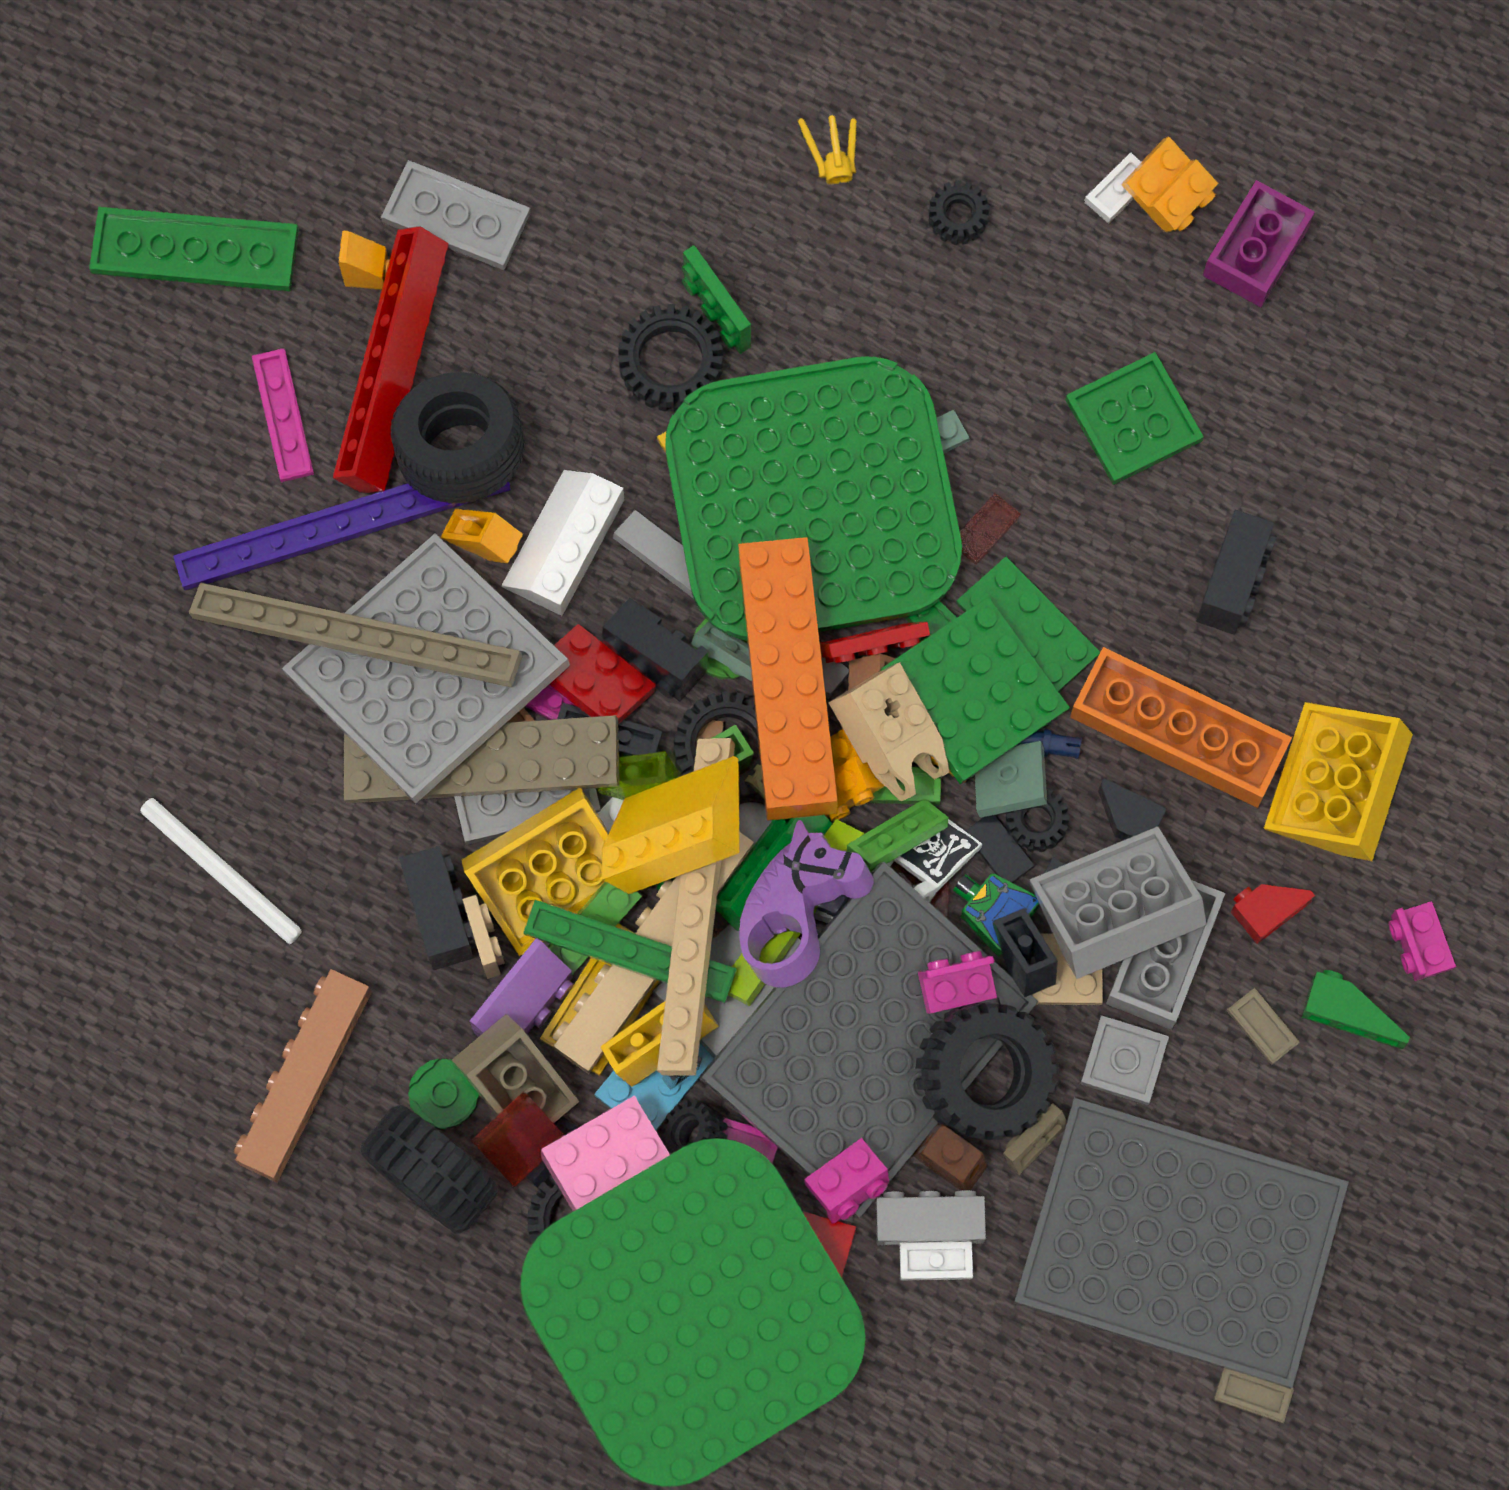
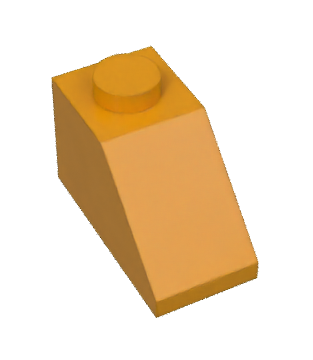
[339,231,390,289]
[440,509,523,563]

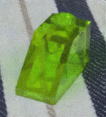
[598,751,678,800]

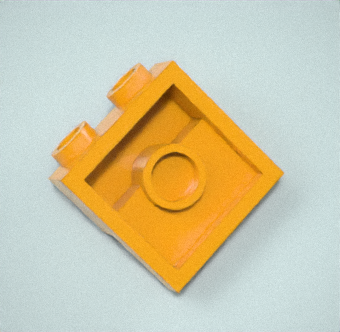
[1121,137,1218,232]
[825,729,885,821]

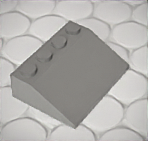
[1029,826,1207,979]

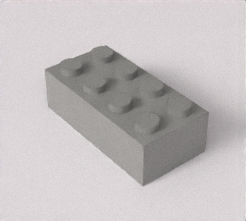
[1106,880,1225,1030]

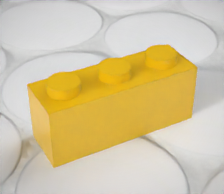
[600,1000,719,1087]

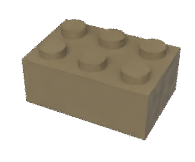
[452,1014,579,1148]

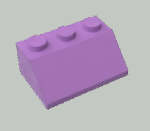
[470,938,574,1037]

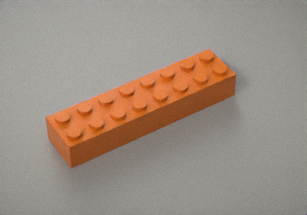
[738,537,837,821]

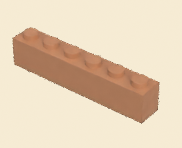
[234,969,372,1183]

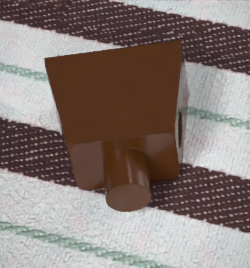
[912,1124,988,1191]

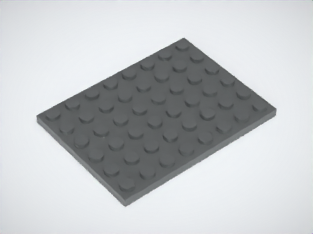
[699,861,1038,1218]
[1014,1098,1349,1389]

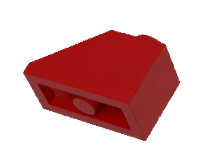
[1231,884,1315,944]

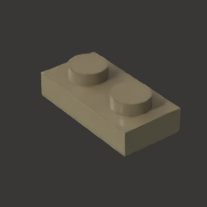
[1003,1103,1067,1175]

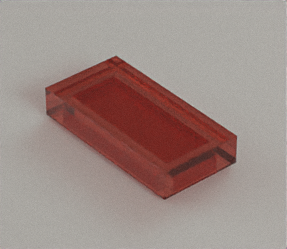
[960,493,1021,565]

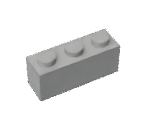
[876,1190,986,1245]

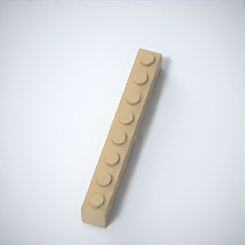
[552,832,754,1074]

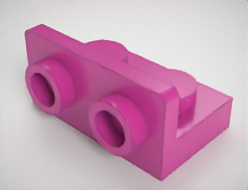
[1388,901,1456,981]
[918,951,997,1014]

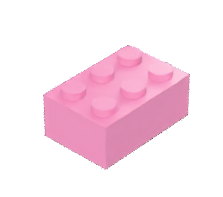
[541,1096,670,1211]

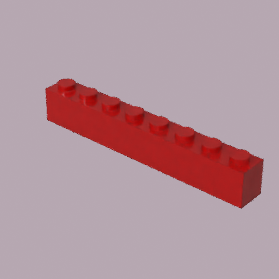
[333,226,448,493]

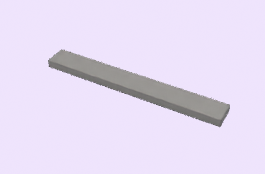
[613,510,849,699]

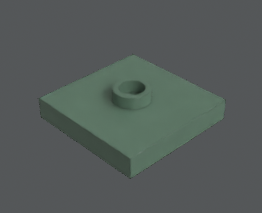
[975,741,1047,818]

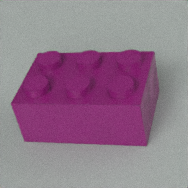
[1203,180,1315,307]

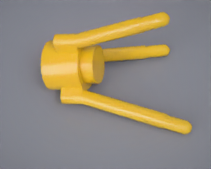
[798,115,857,184]

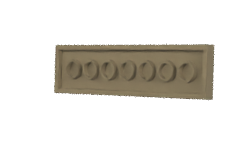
[344,716,619,803]

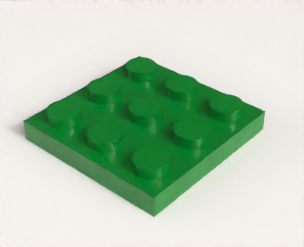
[1065,352,1204,485]

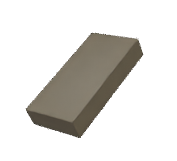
[1227,988,1300,1065]
[1214,1368,1294,1424]

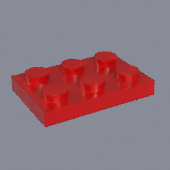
[820,622,930,663]
[549,624,656,725]

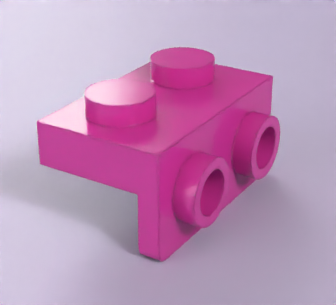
[804,1138,889,1223]

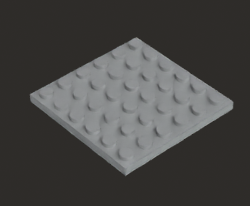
[282,534,570,804]

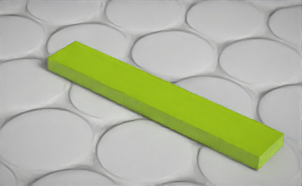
[728,819,864,1007]

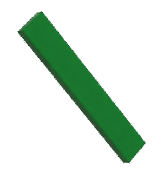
[523,900,737,1004]

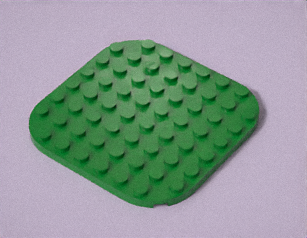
[665,357,962,640]
[520,1139,865,1487]

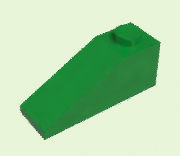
[1301,970,1410,1049]

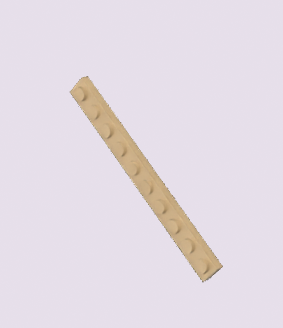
[657,738,735,1075]

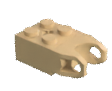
[829,662,949,801]

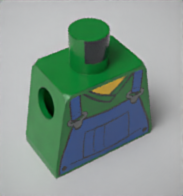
[953,873,1040,957]

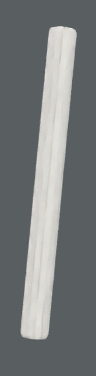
[140,798,302,944]

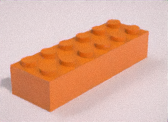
[1070,647,1292,808]

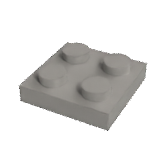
[1080,1015,1169,1105]

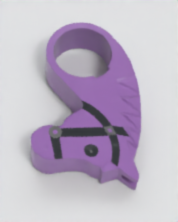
[739,820,874,987]

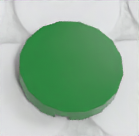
[408,1059,479,1129]

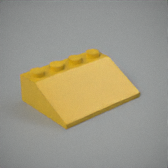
[1264,702,1413,861]
[602,756,740,894]
[462,788,609,956]

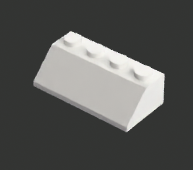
[501,470,624,616]

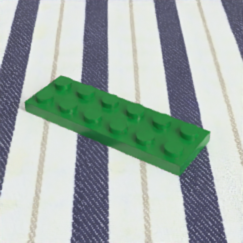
[89,207,299,291]

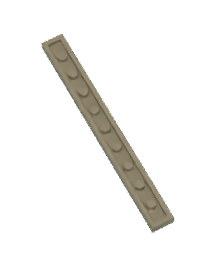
[189,583,523,687]

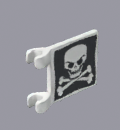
[887,819,982,902]

